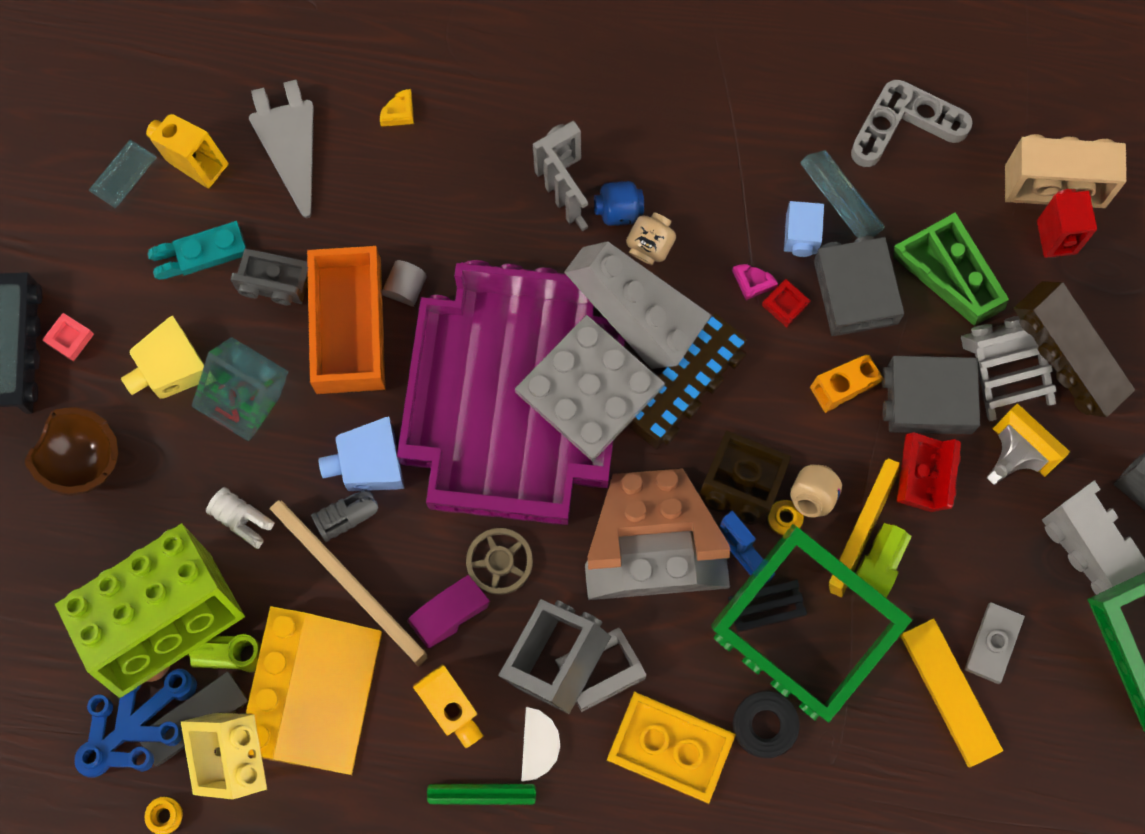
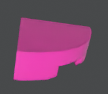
[732,264,778,300]

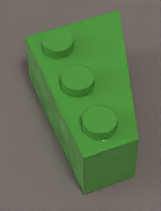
[893,212,1009,326]

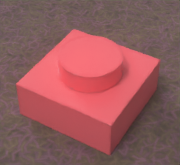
[42,313,94,362]

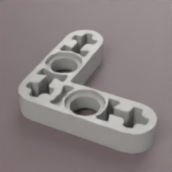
[851,80,973,167]

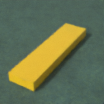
[829,458,900,598]
[900,619,1003,768]

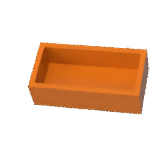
[307,246,385,394]

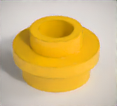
[768,500,804,535]
[144,797,183,834]

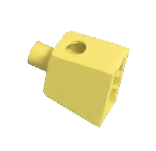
[121,315,212,399]

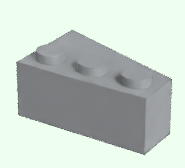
[1042,480,1145,595]

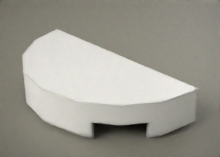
[521,707,560,782]

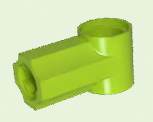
[856,523,912,598]
[189,634,262,672]

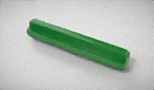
[427,784,536,805]

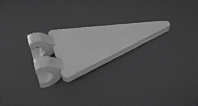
[249,80,314,218]

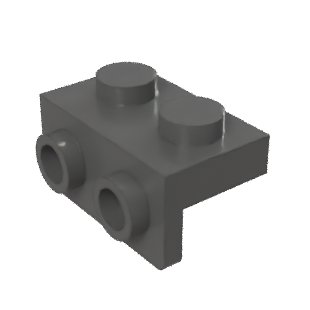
[230,248,308,305]

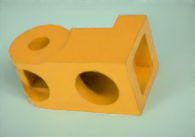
[810,355,884,413]

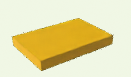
[606,692,735,804]

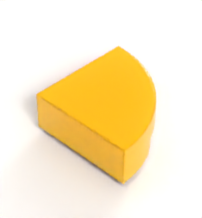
[380,89,414,126]

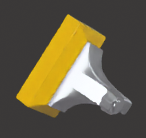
[987,403,1070,485]

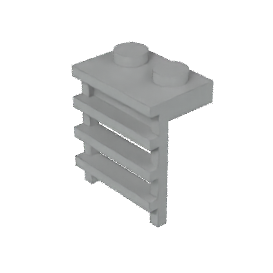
[533,120,588,231]
[961,316,1056,421]

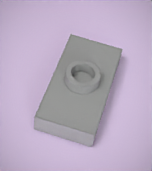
[964,602,1025,684]

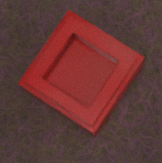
[762,279,811,327]

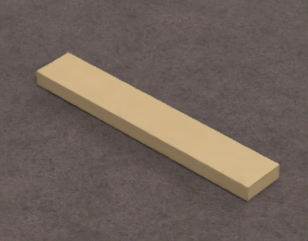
[269,500,427,667]

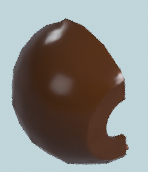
[24,407,119,496]

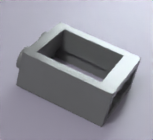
[498,599,612,714]

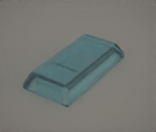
[89,139,157,209]

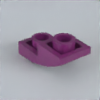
[407,575,490,649]

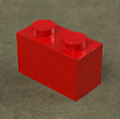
[1037,189,1097,258]

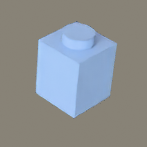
[784,201,824,257]

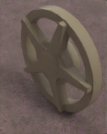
[466,528,533,595]

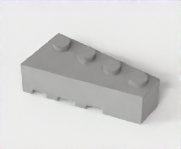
[564,241,711,369]

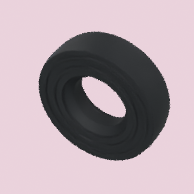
[733,691,800,758]

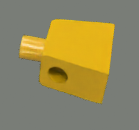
[146,114,229,189]
[413,664,484,749]

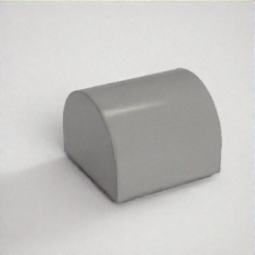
[382,260,427,307]

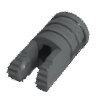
[311,489,379,543]

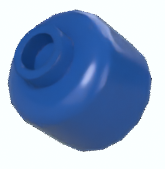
[594,181,644,226]

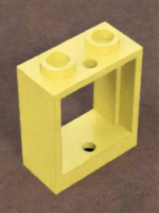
[181,713,267,799]

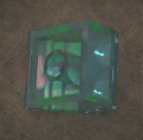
[191,337,289,441]

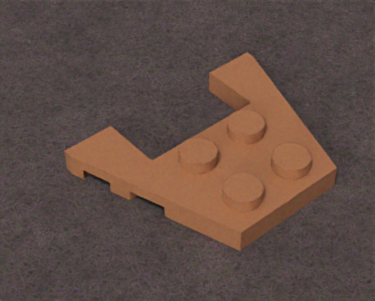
[587,468,730,570]

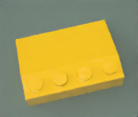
[246,606,382,775]

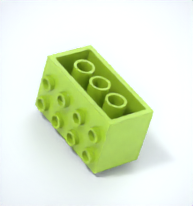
[55,523,245,698]

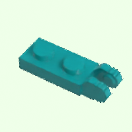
[147,221,247,280]

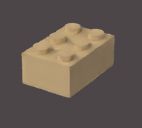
[1005,134,1127,208]

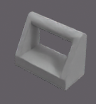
[555,627,647,712]

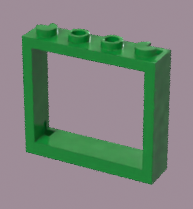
[711,524,913,723]
[1087,572,1145,732]

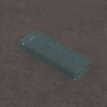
[800,150,885,238]

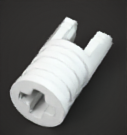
[206,487,275,549]

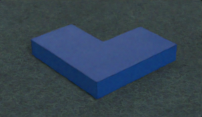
[719,511,775,587]

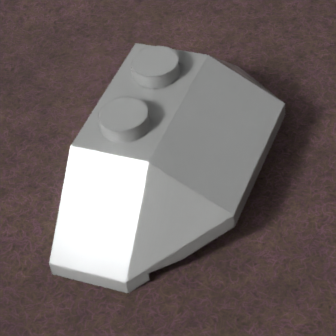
[585,531,730,600]

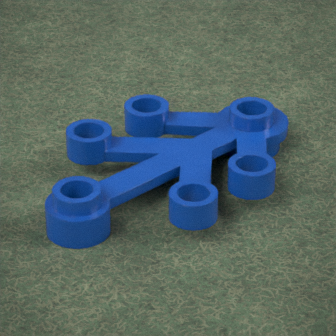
[75,669,197,778]

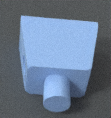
[319,417,405,491]

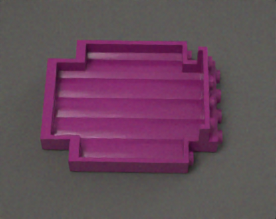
[397,260,625,525]

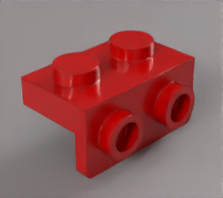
[897,432,961,512]

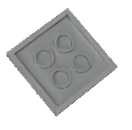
[515,315,665,462]

